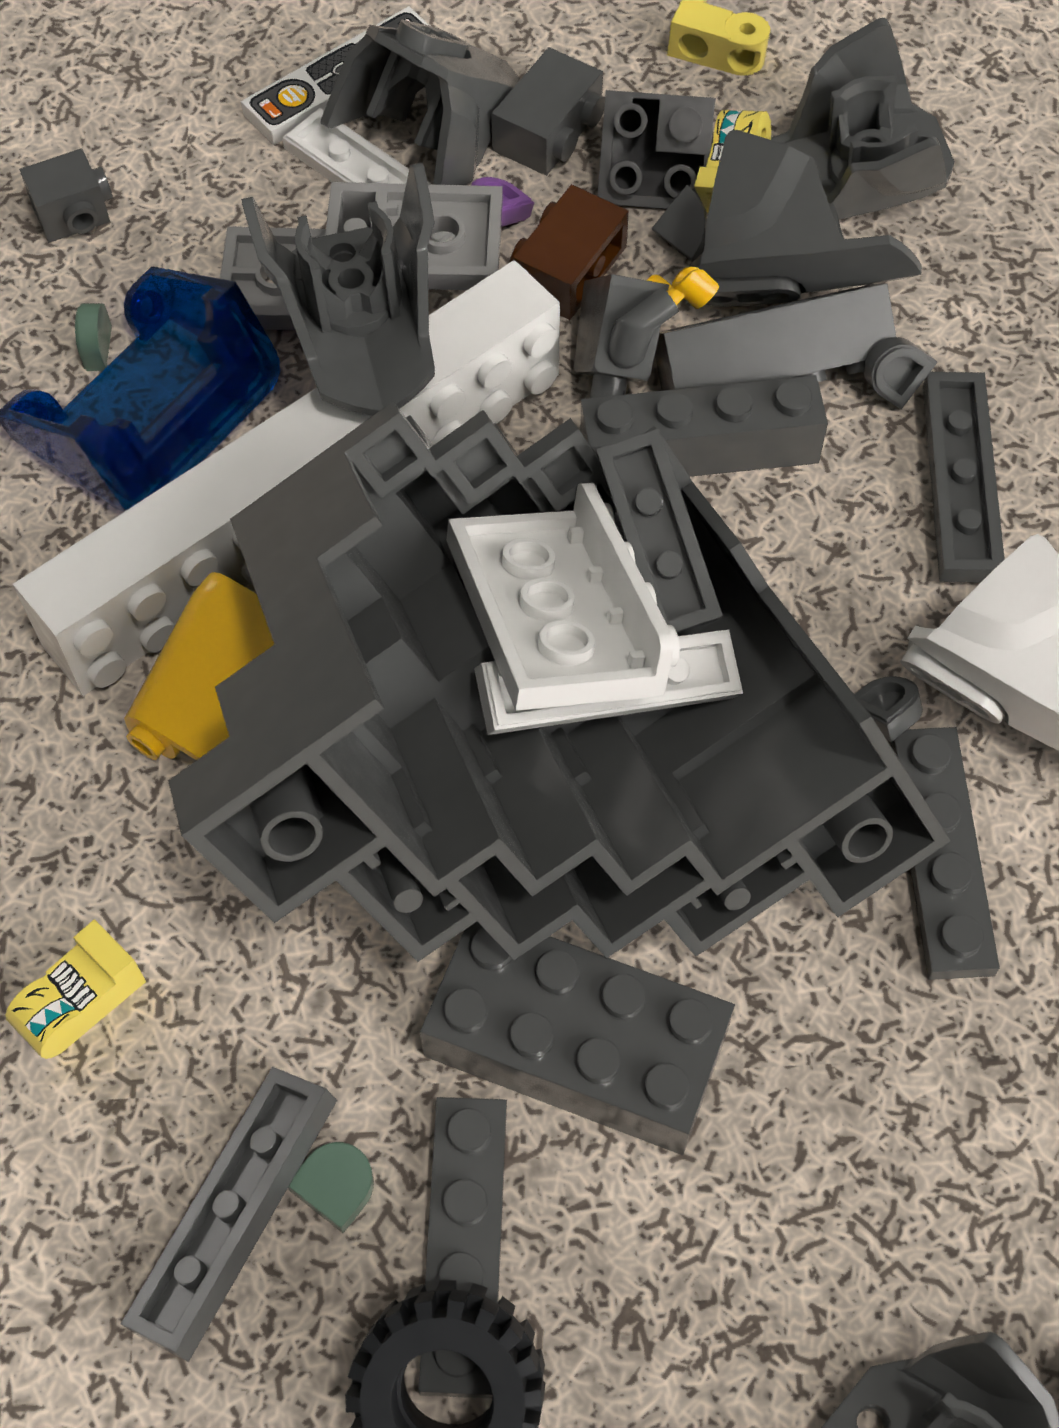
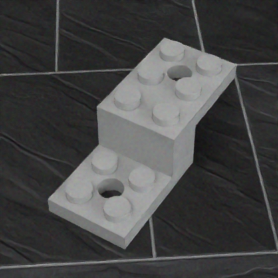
[215,182,503,330]

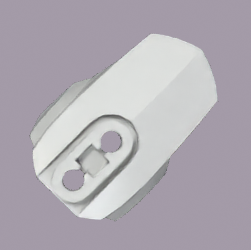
[900,534,1059,751]

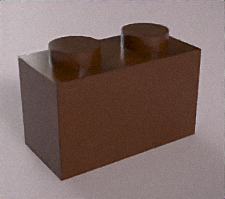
[509,184,629,320]

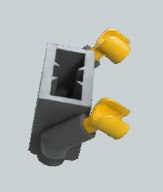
[574,266,719,398]

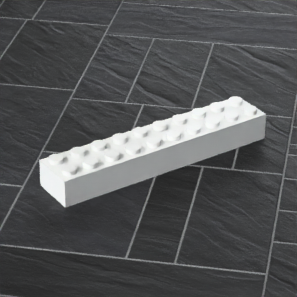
[13,260,560,696]

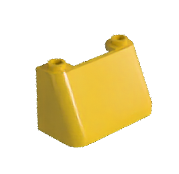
[124,572,275,760]

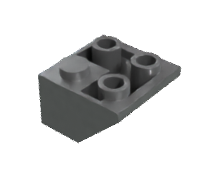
[598,90,716,209]

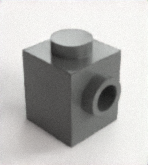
[19,148,113,243]

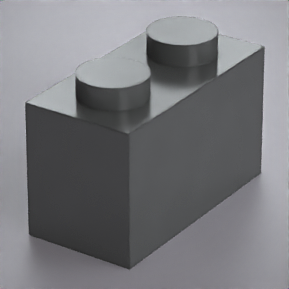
[491,47,605,176]

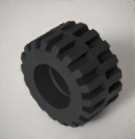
[345,1280,546,1428]

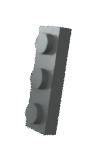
[596,428,723,633]

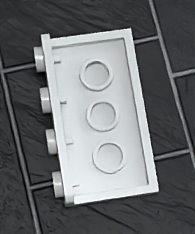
[446,483,679,711]

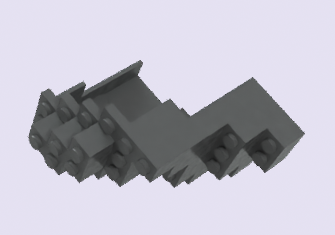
[168,401,951,962]

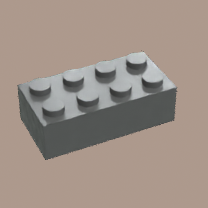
[420,922,735,1156]

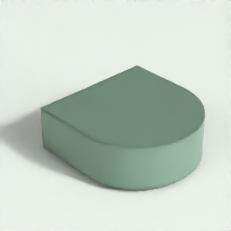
[75,303,112,371]
[288,1142,374,1234]

